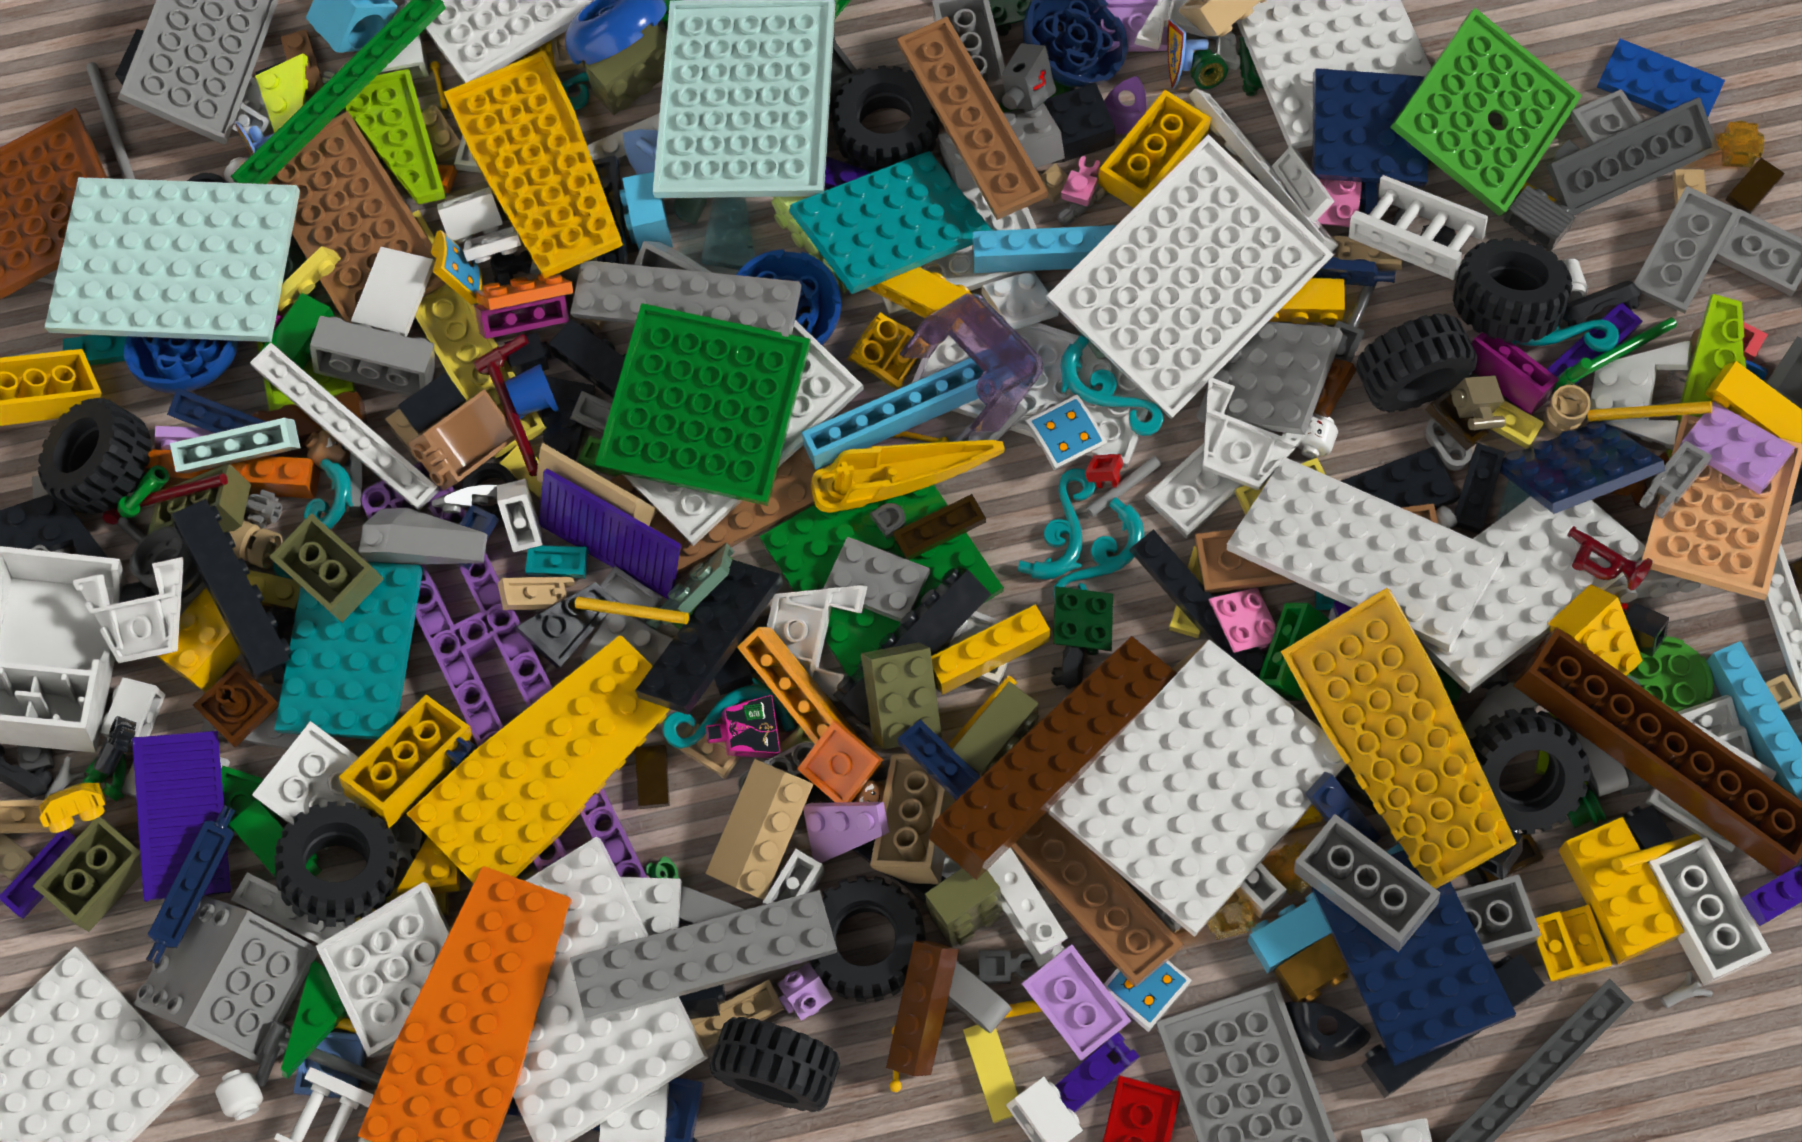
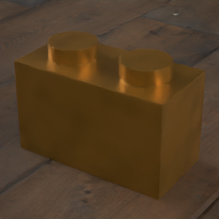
[1274,934,1349,1003]

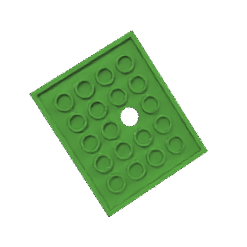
[1390,8,1582,217]

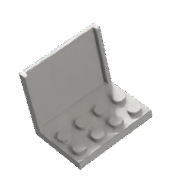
[133,896,319,1064]

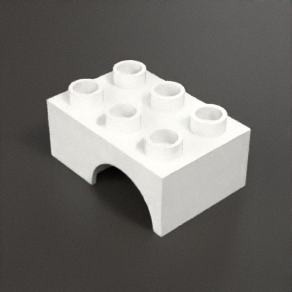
[0,546,128,753]

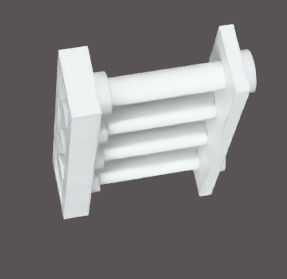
[1348,175,1488,280]
[987,847,1068,968]
[274,1067,374,1142]

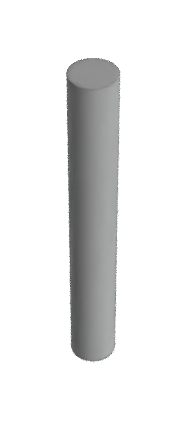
[1086,456,1161,517]

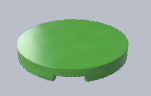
[1628,636,1714,712]

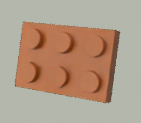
[475,273,573,310]

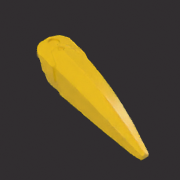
[811,440,1005,513]

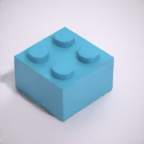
[619,172,673,251]

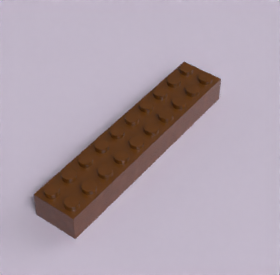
[1513,627,1802,876]
[928,636,1177,880]

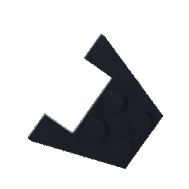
[0,494,108,558]

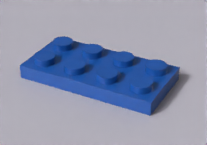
[1597,38,1725,117]

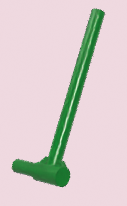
[1553,317,1677,391]

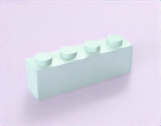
[170,418,301,474]

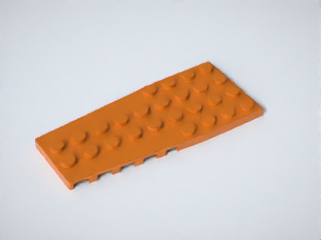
[358,866,572,1142]

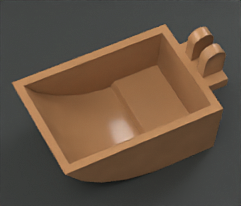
[408,389,515,491]

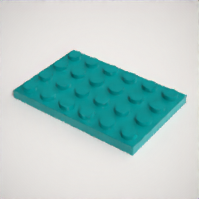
[789,151,993,294]
[274,562,423,740]

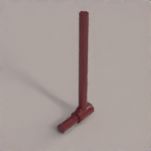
[474,334,538,476]
[102,473,228,525]

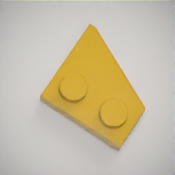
[397,837,460,896]

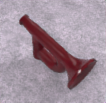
[1567,526,1653,591]

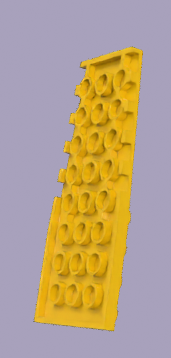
[443,50,623,278]
[1281,588,1516,889]
[406,635,670,884]

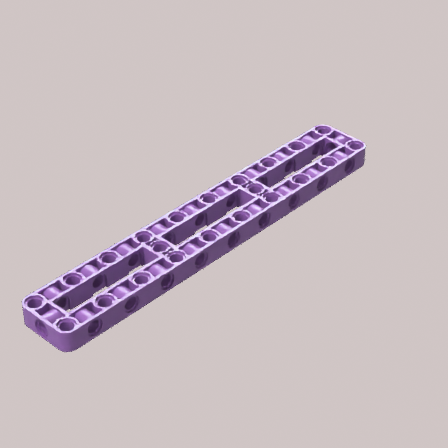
[361,462,648,878]

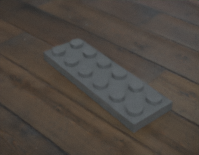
[1546,97,1720,215]

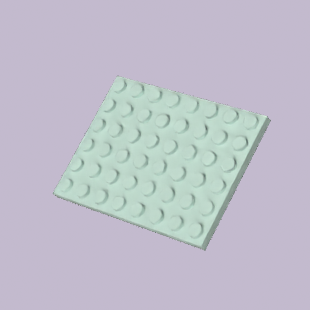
[653,0,835,198]
[44,177,300,342]

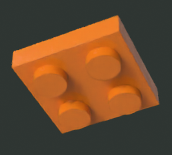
[797,720,883,803]

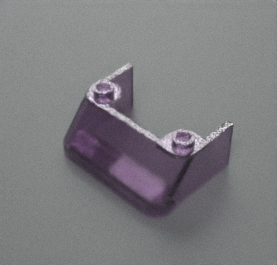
[900,294,1043,432]

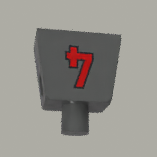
[1002,43,1056,110]

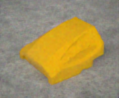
[847,312,928,390]
[39,783,106,833]

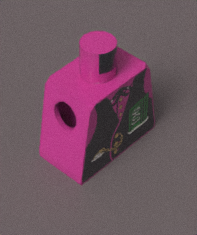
[706,695,780,758]

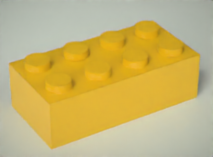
[1098,90,1211,208]
[0,349,101,426]
[339,695,475,828]
[1558,817,1685,964]

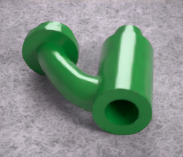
[117,465,170,518]
[81,753,127,802]

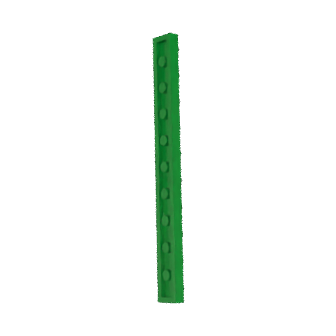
[231,0,446,184]

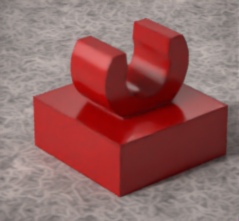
[1085,454,1123,489]

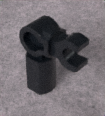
[490,250,532,286]
[94,715,136,775]

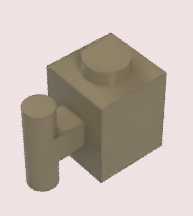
[1451,376,1505,430]

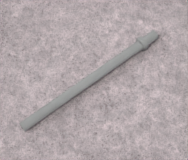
[86,62,135,179]

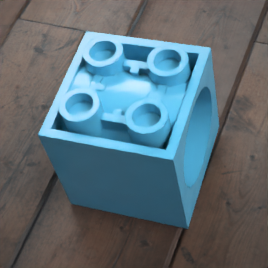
[306,0,398,53]

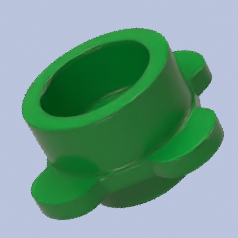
[645,856,679,879]

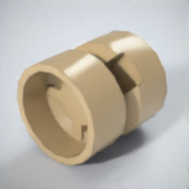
[1543,385,1591,436]
[230,520,282,569]

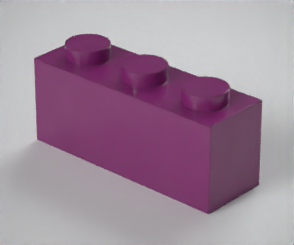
[474,295,569,339]
[1471,332,1559,415]

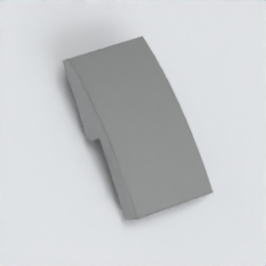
[432,485,498,513]

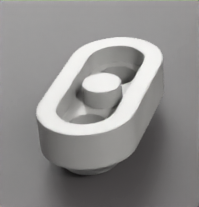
[1425,417,1472,470]

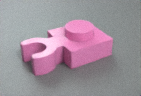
[1061,156,1100,207]

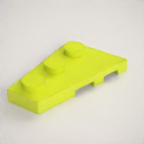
[255,53,308,133]

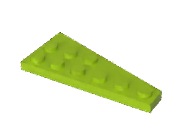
[343,69,446,205]
[1664,294,1746,466]

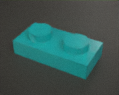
[525,545,589,579]

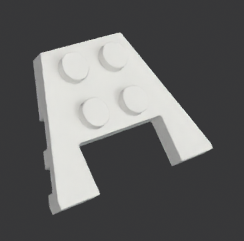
[1134,0,1240,70]
[1589,341,1692,450]
[1203,377,1318,490]
[73,557,183,663]
[767,585,867,701]

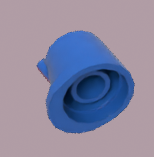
[505,364,559,421]

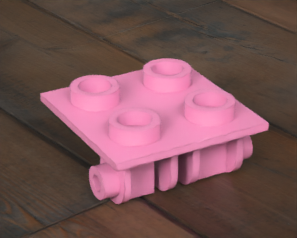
[1311,168,1362,228]
[1209,588,1276,653]

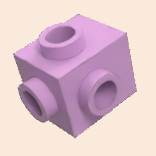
[777,963,833,1021]

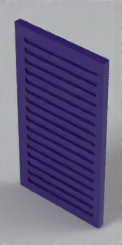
[539,469,681,599]
[132,731,231,902]

